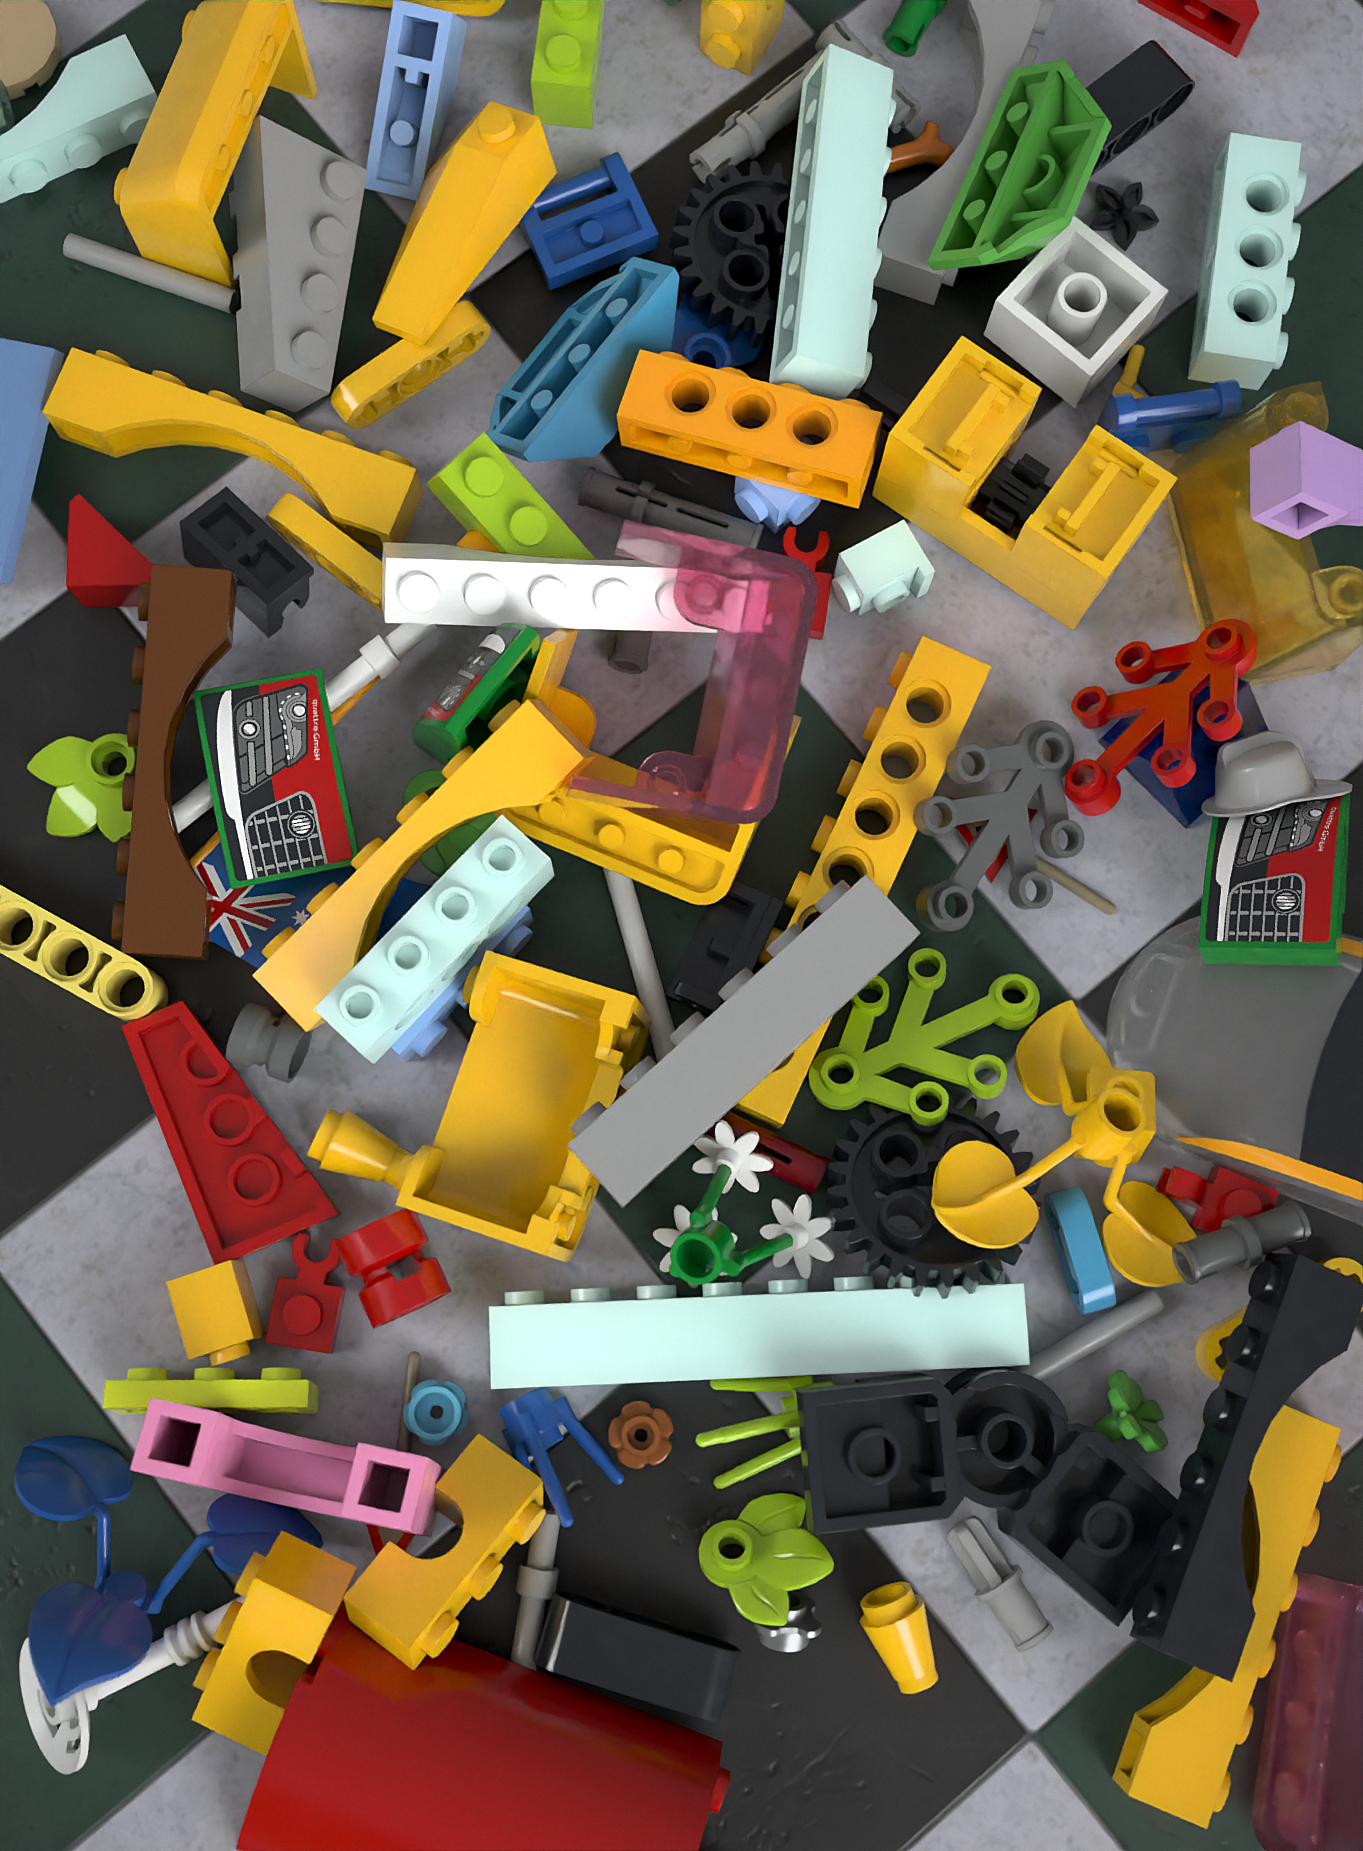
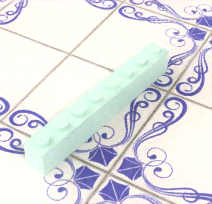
[489,1270,1030,1389]

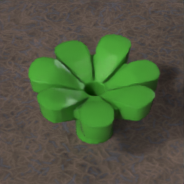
[1094,1370,1168,1454]

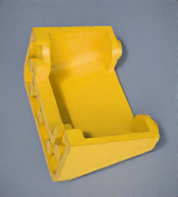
[395,950,651,1262]

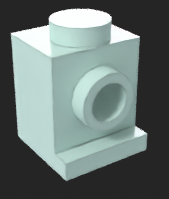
[832,520,935,616]

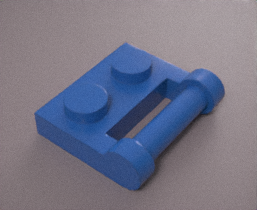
[517,152,659,291]
[1096,379,1242,456]

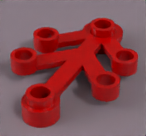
[1064,619,1258,816]

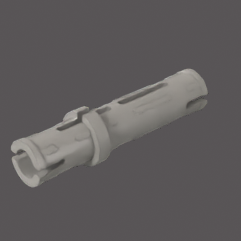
[689,50,825,184]

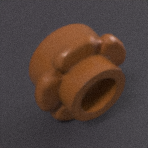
[608,1401,673,1469]

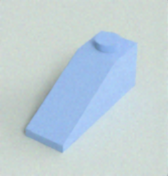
[365,0,467,201]

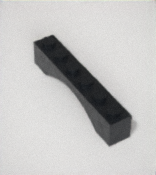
[1129,1253,1363,1683]

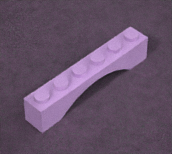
[1250,421,1363,540]

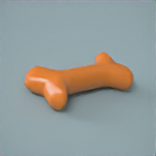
[885,121,954,175]

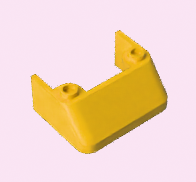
[114,0,318,290]
[494,628,802,905]

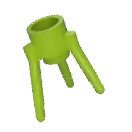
[695,1375,834,1489]

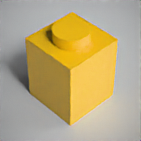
[166,1260,266,1367]

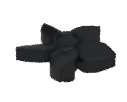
[1089,182,1160,252]

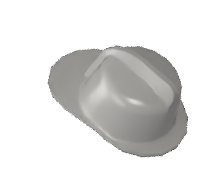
[1201,730,1352,817]

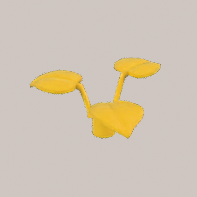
[931,1000,1197,1287]

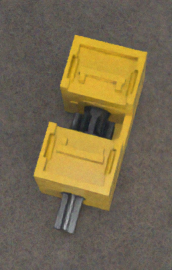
[855,336,1178,630]

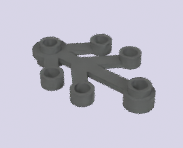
[913,720,1085,932]

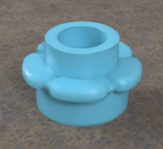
[403,1379,469,1446]

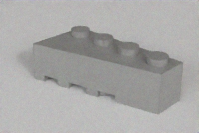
[229,115,367,413]

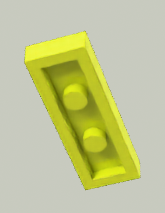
[102,1367,320,1415]

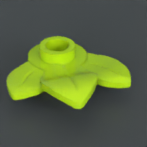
[27,733,137,844]
[698,1493,834,1626]

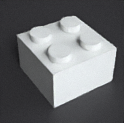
[984,216,1168,409]

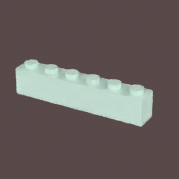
[769,43,896,401]

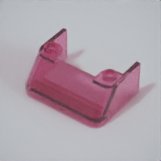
[565,520,818,825]
[1252,1574,1363,1851]

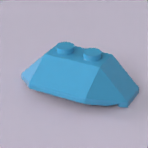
[486,256,680,462]

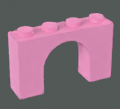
[130,1398,447,1538]

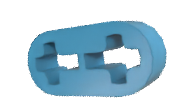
[1044,1185,1116,1316]

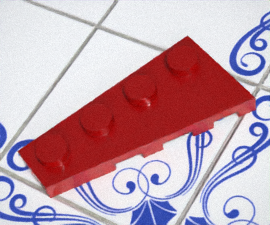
[121,1001,342,1265]

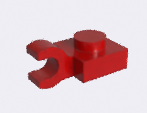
[1156,1166,1280,1234]

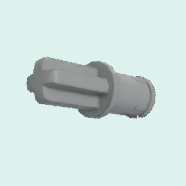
[946,1515,1053,1652]

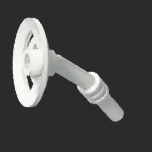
[19,1596,245,1775]

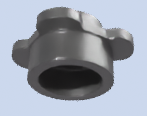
[754,1590,822,1652]

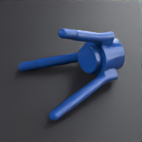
[498,1387,624,1527]

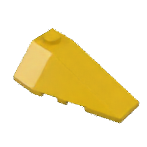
[372,101,557,346]

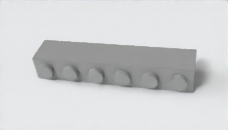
[568,875,920,1208]

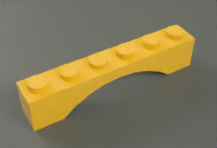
[42,347,424,553]
[252,699,595,1032]
[1112,1405,1341,1829]

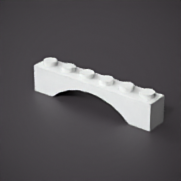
[382,542,772,634]

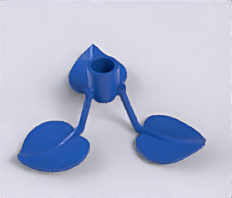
[14,1436,324,1705]

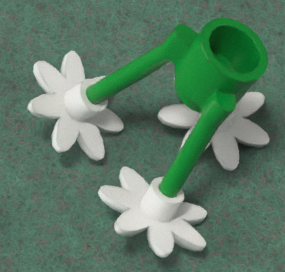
[653,1120,834,1288]

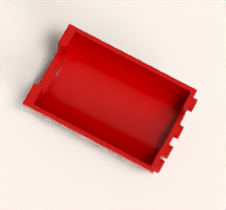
[236,1599,731,1851]

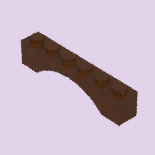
[112,563,237,960]

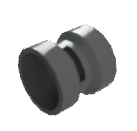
[226,1001,313,1084]

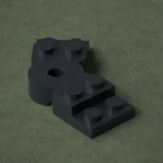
[796,1366,1178,1627]

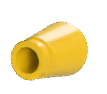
[307,1108,410,1187]
[860,1582,938,1694]

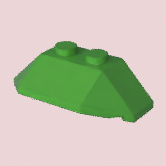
[927,59,1112,270]

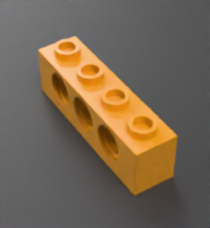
[616,349,883,509]

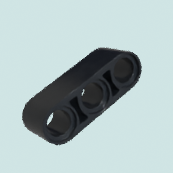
[1086,39,1195,177]
[533,1590,742,1721]

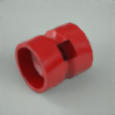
[335,1208,452,1329]

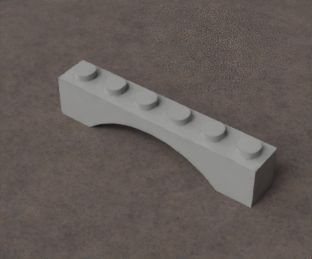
[873,0,1056,306]

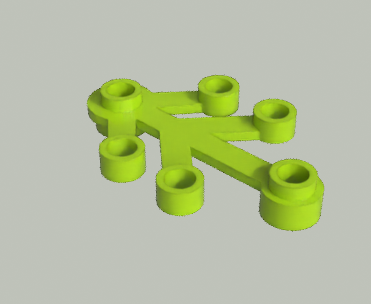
[809,948,1040,1126]

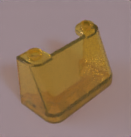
[1165,381,1363,687]

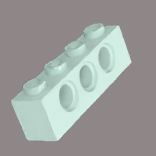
[1188,132,1307,390]
[314,815,554,1064]

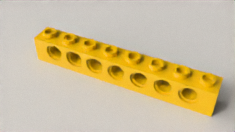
[733,635,992,1129]

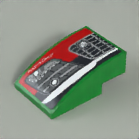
[412,623,541,766]
[193,668,360,889]
[1198,793,1350,966]

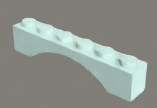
[0,34,158,204]

